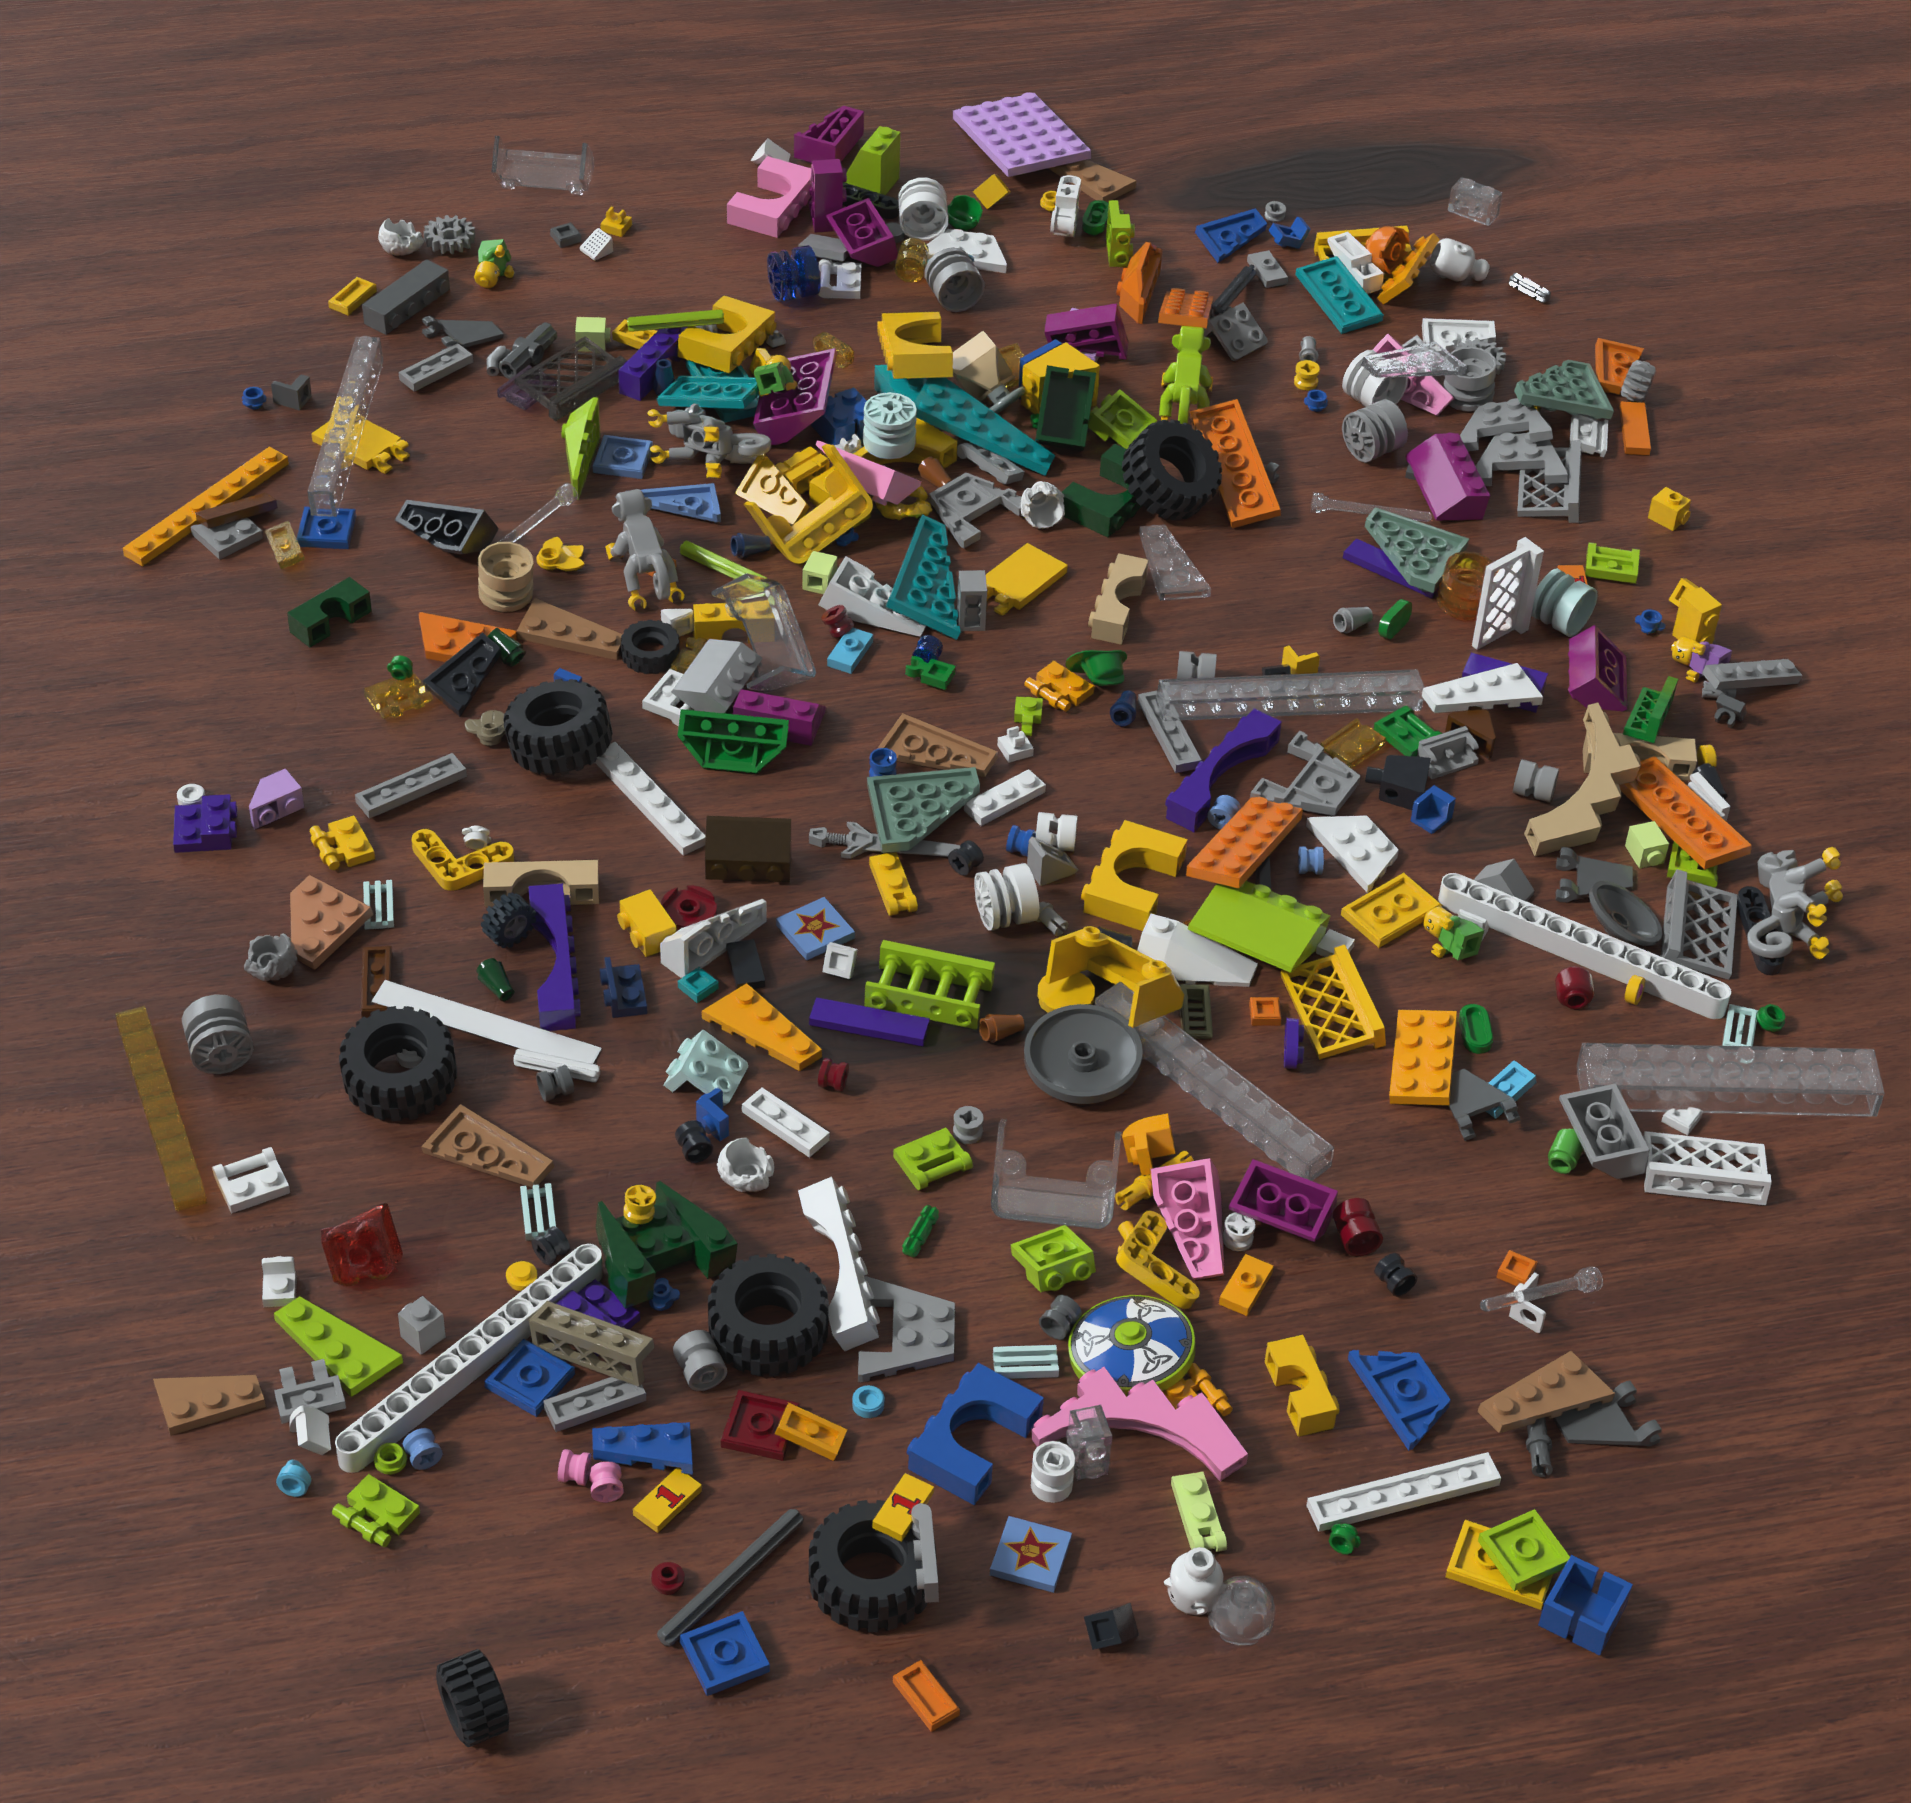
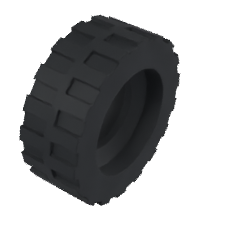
[621,620,680,674]

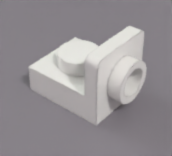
[262,1256,297,1307]

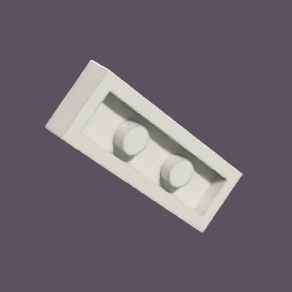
[964,769,1046,826]
[742,1088,829,1158]

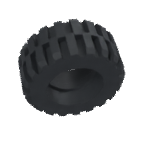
[1122,420,1222,520]
[503,679,613,776]
[339,1006,457,1121]
[708,1254,829,1377]
[809,1500,937,1632]

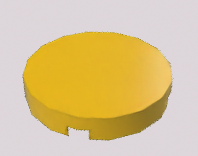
[1037,972,1095,1013]

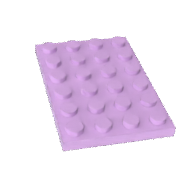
[953,93,1091,177]

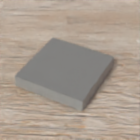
[798,234,849,262]

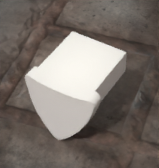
[751,138,790,164]
[289,1405,331,1455]

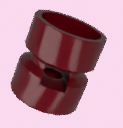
[1332,1198,1383,1256]

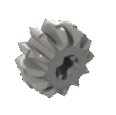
[1621,360,1656,402]

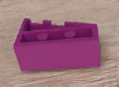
[794,106,864,163]
[808,159,847,233]
[1044,303,1129,359]

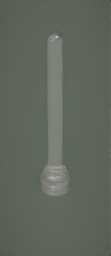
[499,483,578,543]
[1310,492,1432,522]
[1480,1266,1603,1312]

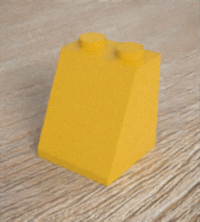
[1021,342,1100,414]

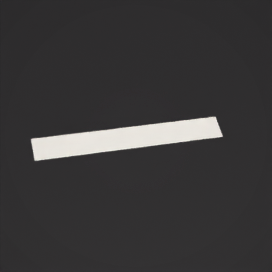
[371,980,602,1064]

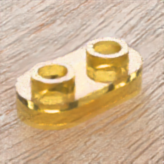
[813,332,854,368]

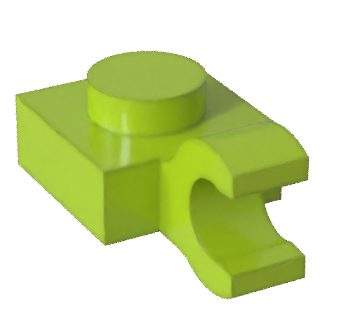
[1014,697,1043,736]

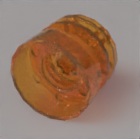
[1436,551,1499,621]

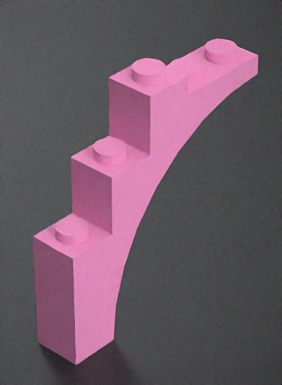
[1032,1367,1248,1481]

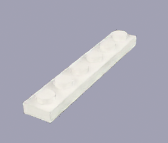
[595,742,706,856]
[1307,1452,1501,1532]

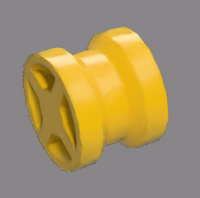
[1294,360,1320,391]
[624,1185,656,1224]

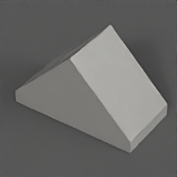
[1027,836,1078,886]
[1474,859,1534,902]

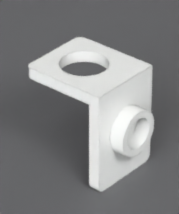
[1509,1272,1546,1333]

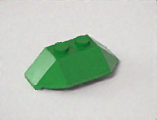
[677,709,789,774]

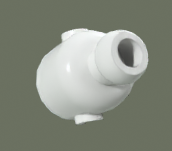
[1430,238,1490,282]
[1164,1547,1224,1615]

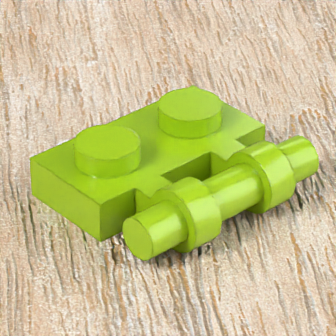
[332,1474,420,1547]

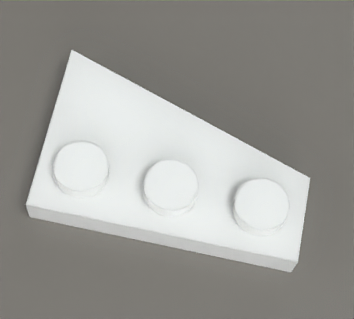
[1422,318,1496,355]

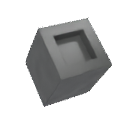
[271,374,312,410]

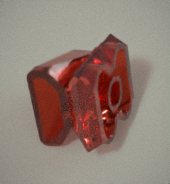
[321,1203,403,1286]

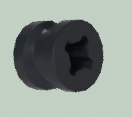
[948,840,984,876]
[531,1226,570,1265]

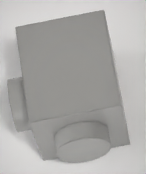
[398,1296,446,1355]

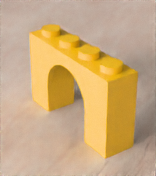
[678,296,777,373]
[1081,820,1188,931]

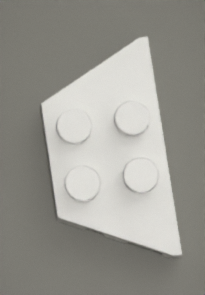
[917,229,1007,273]
[1306,816,1399,893]

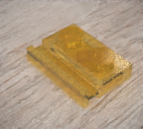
[1321,718,1386,769]

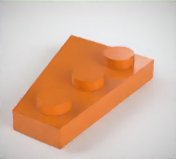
[1595,338,1644,394]

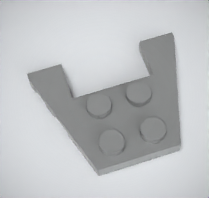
[1460,398,1553,451]
[1475,432,1568,486]
[929,473,1022,549]
[1250,731,1360,816]
[858,1276,955,1382]

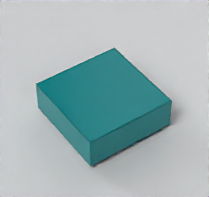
[678,967,719,1003]

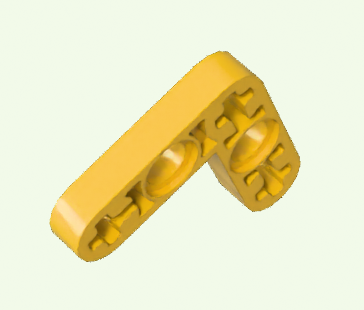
[411,829,514,891]
[1116,1211,1200,1309]

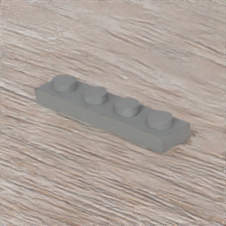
[1702,659,1802,690]
[1138,689,1202,773]
[355,753,467,819]

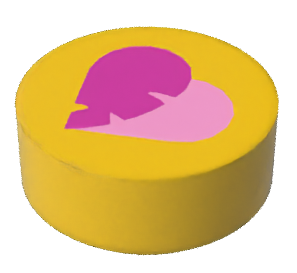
[1625,975,1645,1005]

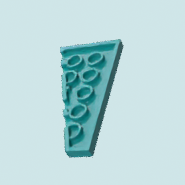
[914,377,1055,476]
[886,514,961,640]

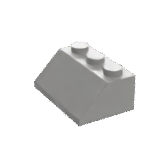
[671,639,763,713]
[1559,1083,1650,1179]

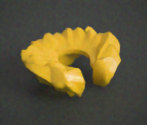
[875,485,932,520]

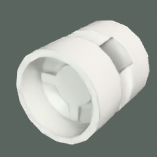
[1036,812,1077,852]
[1031,1441,1075,1503]

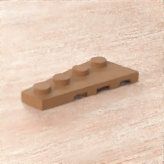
[516,598,623,660]
[877,713,998,777]
[421,1104,554,1188]
[1477,1351,1615,1433]

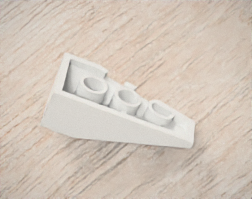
[818,556,926,637]
[660,899,767,978]
[1137,914,1258,987]

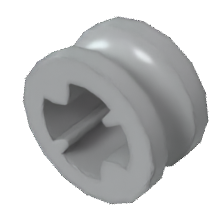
[1264,201,1286,222]

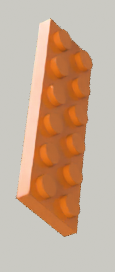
[1158,288,1213,328]
[1190,399,1281,528]
[1619,756,1752,870]
[1186,797,1303,888]

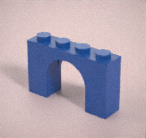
[907,1363,1044,1505]

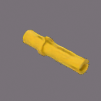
[1115,1151,1194,1210]

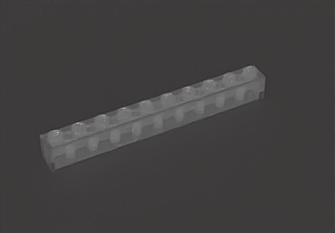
[307,336,383,517]
[1156,669,1425,721]
[1095,982,1334,1181]

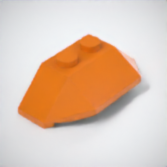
[1116,242,1163,324]

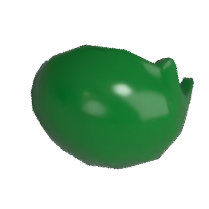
[947,195,983,231]

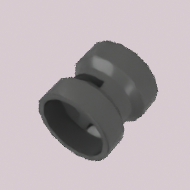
[536,1065,574,1102]
[1039,1295,1082,1340]

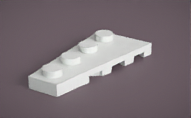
[1422,663,1543,713]

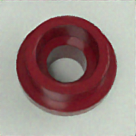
[651,1562,685,1595]

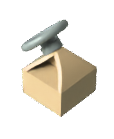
[953,331,1026,414]

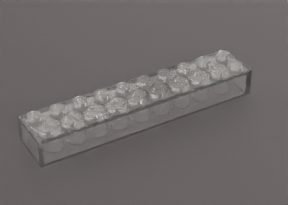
[1576,1043,1885,1117]

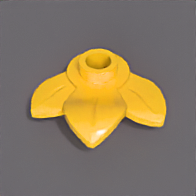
[537,537,584,571]

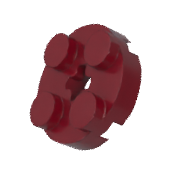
[660,885,717,932]

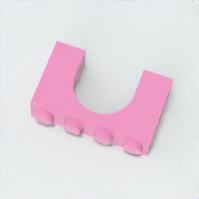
[727,156,812,238]

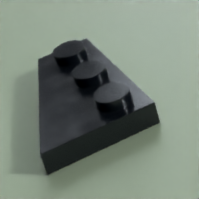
[423,633,502,717]

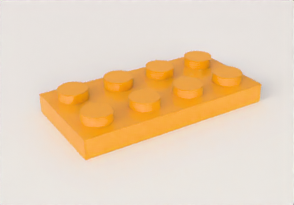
[1389,1010,1457,1105]

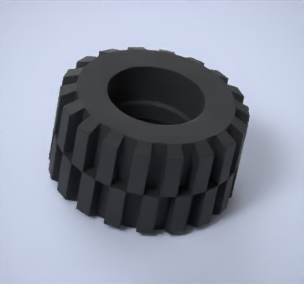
[436,1649,509,1747]

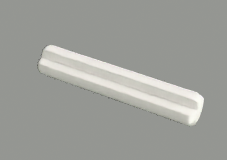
[514,1049,600,1082]

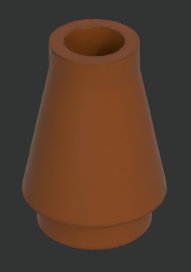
[918,456,952,488]
[979,1014,1025,1043]

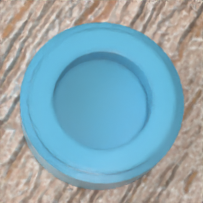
[852,1385,885,1418]

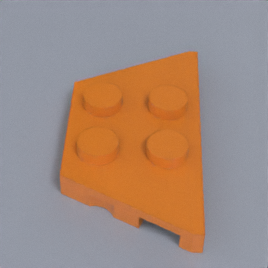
[419,612,517,662]

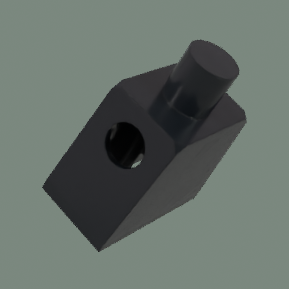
[1365,755,1431,810]

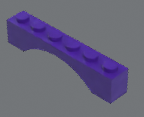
[1165,708,1282,832]
[529,883,581,1031]

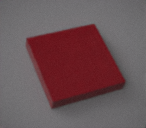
[721,1390,800,1461]

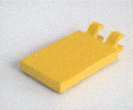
[311,409,410,474]
[986,543,1068,616]

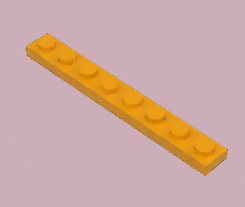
[123,446,289,566]

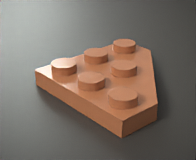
[290,875,373,970]

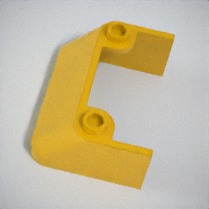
[744,444,873,564]
[1045,926,1184,1028]

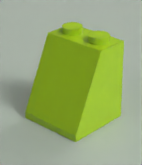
[845,126,901,195]

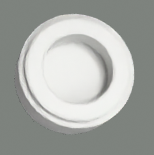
[177,784,206,805]

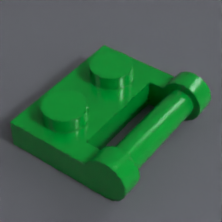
[1373,706,1443,757]

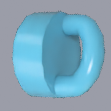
[276,1459,311,1497]

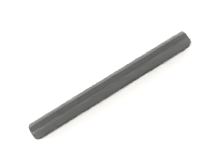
[657,1509,804,1646]

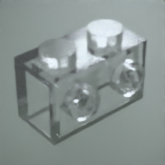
[1448,177,1503,226]
[1066,1405,1112,1480]

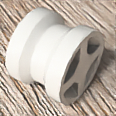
[1223,1212,1255,1251]

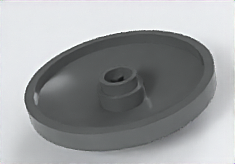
[1024,1004,1143,1104]

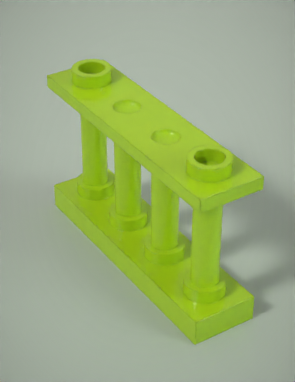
[864,940,995,1029]

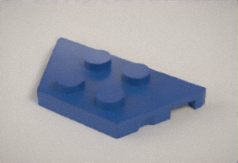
[1348,1350,1451,1451]

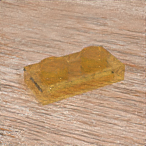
[265,521,305,569]

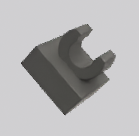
[1715,693,1747,728]

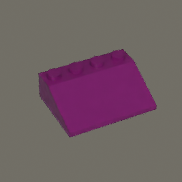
[753,348,837,445]

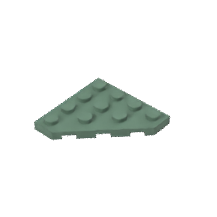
[1514,360,1614,419]
[1365,507,1469,593]
[867,767,980,853]

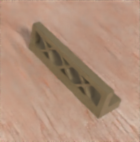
[529,1301,654,1387]

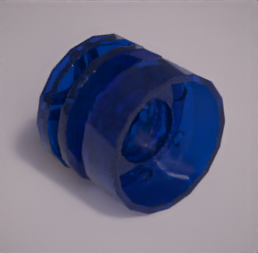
[767,245,821,302]

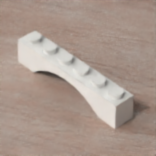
[798,1177,880,1351]

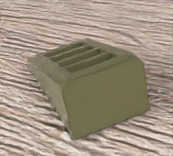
[1179,984,1213,1039]

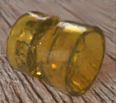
[895,238,929,283]

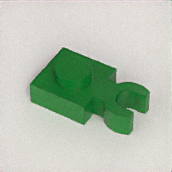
[905,656,956,690]

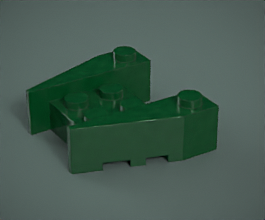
[596,1181,738,1309]

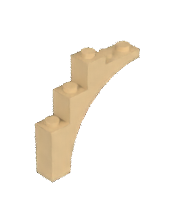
[1524,703,1641,856]

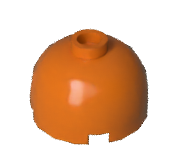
[1365,226,1410,275]

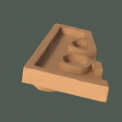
[153,1375,266,1436]

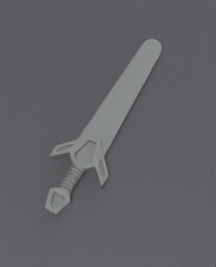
[809,822,960,859]

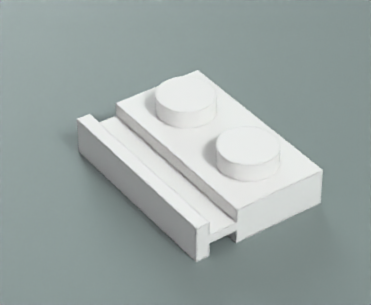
[1570,414,1608,458]

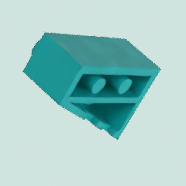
[874,365,931,425]

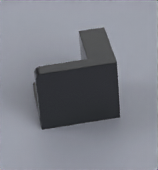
[1084,1603,1139,1650]

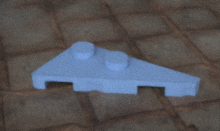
[641,483,721,522]

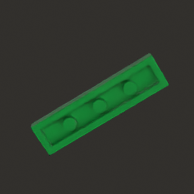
[1623,676,1679,743]

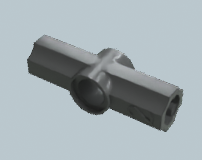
[499,322,557,380]

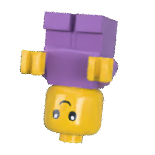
[1671,637,1732,683]

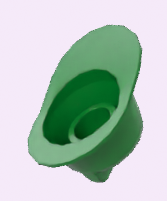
[1065,650,1127,686]

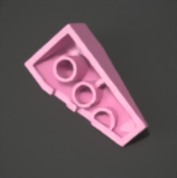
[1373,334,1454,416]
[816,440,922,506]
[1151,1158,1224,1280]

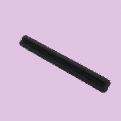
[1211,264,1257,315]

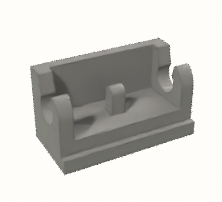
[1417,726,1479,779]

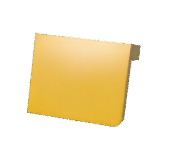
[973,174,1011,209]
[1282,646,1320,686]

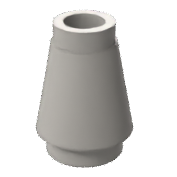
[1333,607,1373,633]

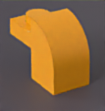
[1122,1113,1175,1175]

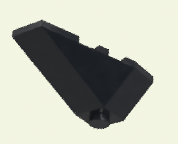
[395,500,499,554]

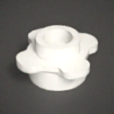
[462,826,491,850]

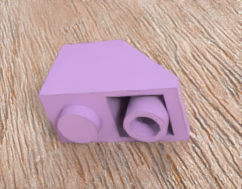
[249,769,304,829]

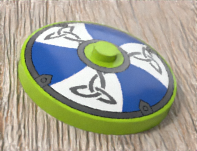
[1068,1295,1196,1397]

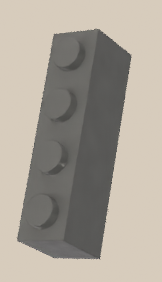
[362,259,450,335]

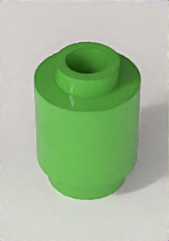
[1548,1129,1583,1174]

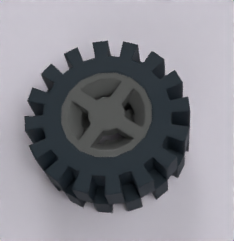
[481,893,536,948]

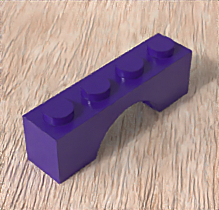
[619,327,688,401]

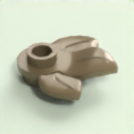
[465,710,506,745]

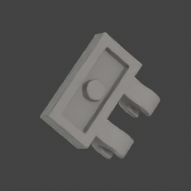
[274,1359,346,1424]

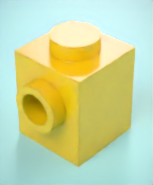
[1648,487,1691,531]

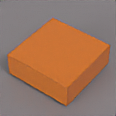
[1249,997,1281,1026]
[1496,1250,1538,1286]

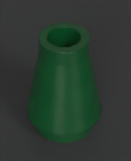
[487,628,526,667]
[476,958,515,1001]

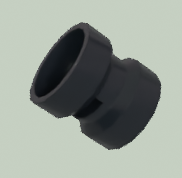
[675,1120,713,1163]
[1374,1253,1418,1297]

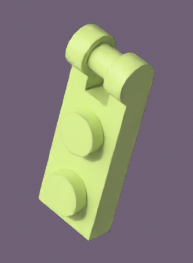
[1171,1472,1227,1552]

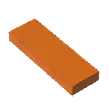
[1619,401,1651,455]

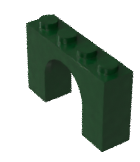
[1062,444,1165,538]

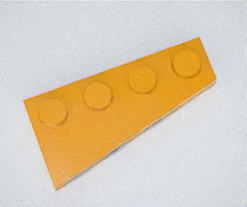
[1377,233,1440,305]
[702,983,822,1071]

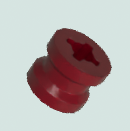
[821,605,854,637]
[818,1058,849,1092]

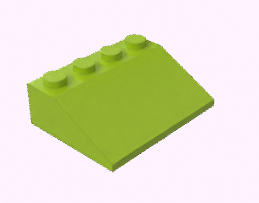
[1188,881,1330,973]

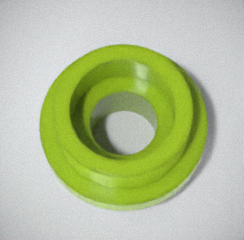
[374,1443,407,1474]

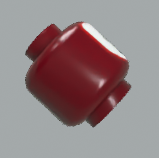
[1555,966,1594,1009]

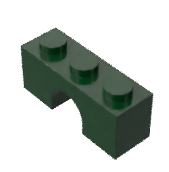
[287,577,372,648]

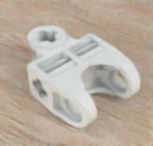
[1050,175,1081,237]

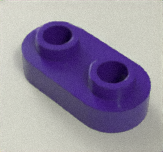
[1284,1018,1304,1069]

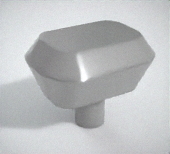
[766,330,786,348]

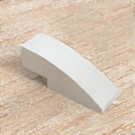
[1328,232,1384,294]

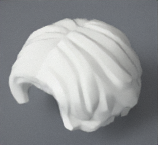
[378,218,424,256]
[1020,481,1065,529]
[717,1138,774,1192]

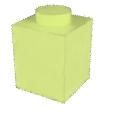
[575,317,611,352]
[802,551,837,594]
[1625,821,1669,868]

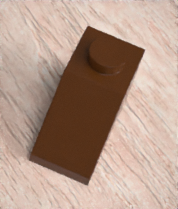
[1445,706,1496,759]

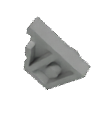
[191,518,263,559]

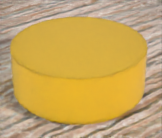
[1697,745,1717,767]

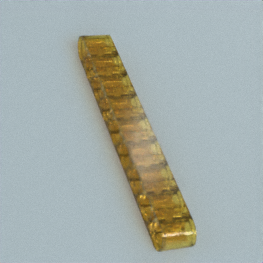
[115,1006,207,1212]

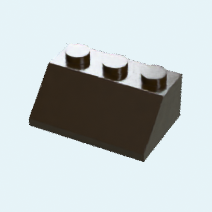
[705,816,791,882]

